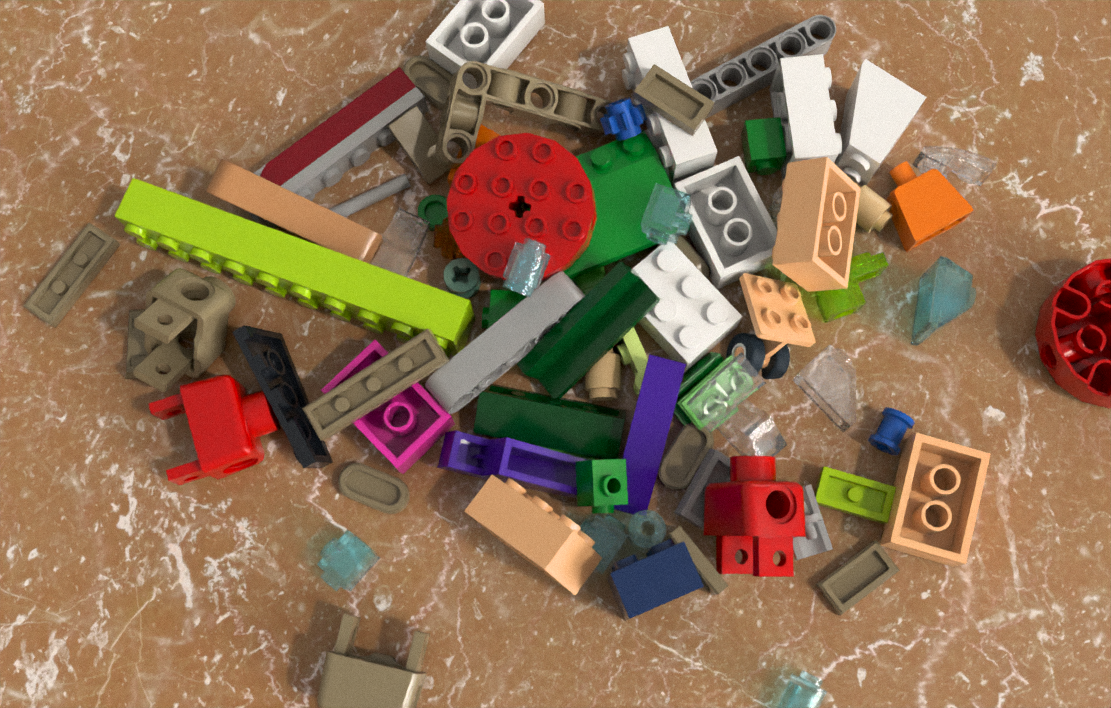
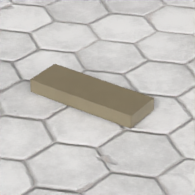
[24,222,121,328]

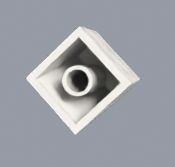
[835,59,927,186]

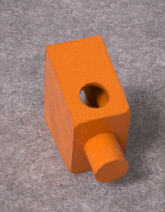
[886,161,974,252]

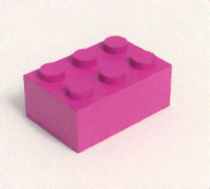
[321,340,455,474]

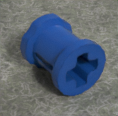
[868,407,915,456]

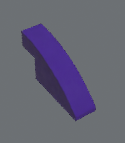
[614,354,686,518]
[437,430,586,498]

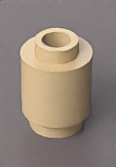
[855,182,893,233]
[585,348,621,401]

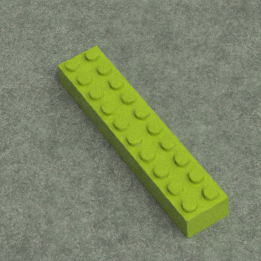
[114,178,475,358]

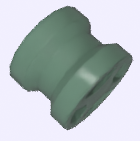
[443,258,481,299]

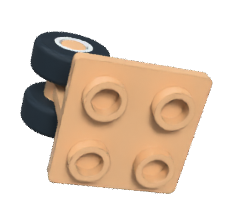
[726,273,816,379]

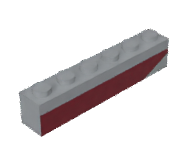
[248,67,428,228]

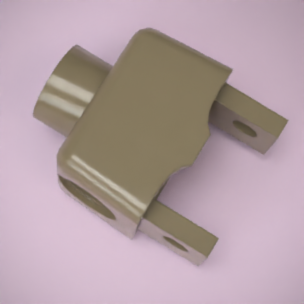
[134,268,236,393]
[317,614,430,708]

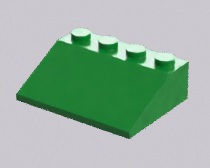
[520,129,690,279]

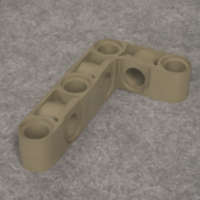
[435,61,612,168]

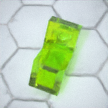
[815,252,889,323]

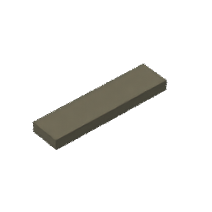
[302,329,450,441]

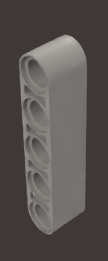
[690,15,836,119]
[425,271,585,414]

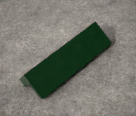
[517,261,660,400]
[473,384,627,459]

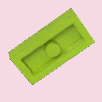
[815,466,896,524]

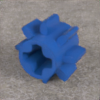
[600,97,647,141]

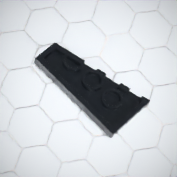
[232,325,333,468]

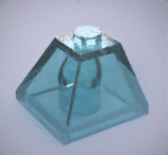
[911,256,976,346]

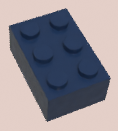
[607,538,704,621]

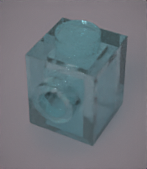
[640,183,693,245]
[580,514,628,575]
[317,530,381,591]

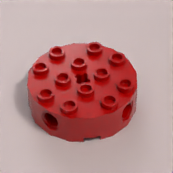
[446,133,597,285]
[1035,258,1111,409]

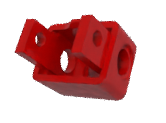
[148,374,280,485]
[703,456,806,577]

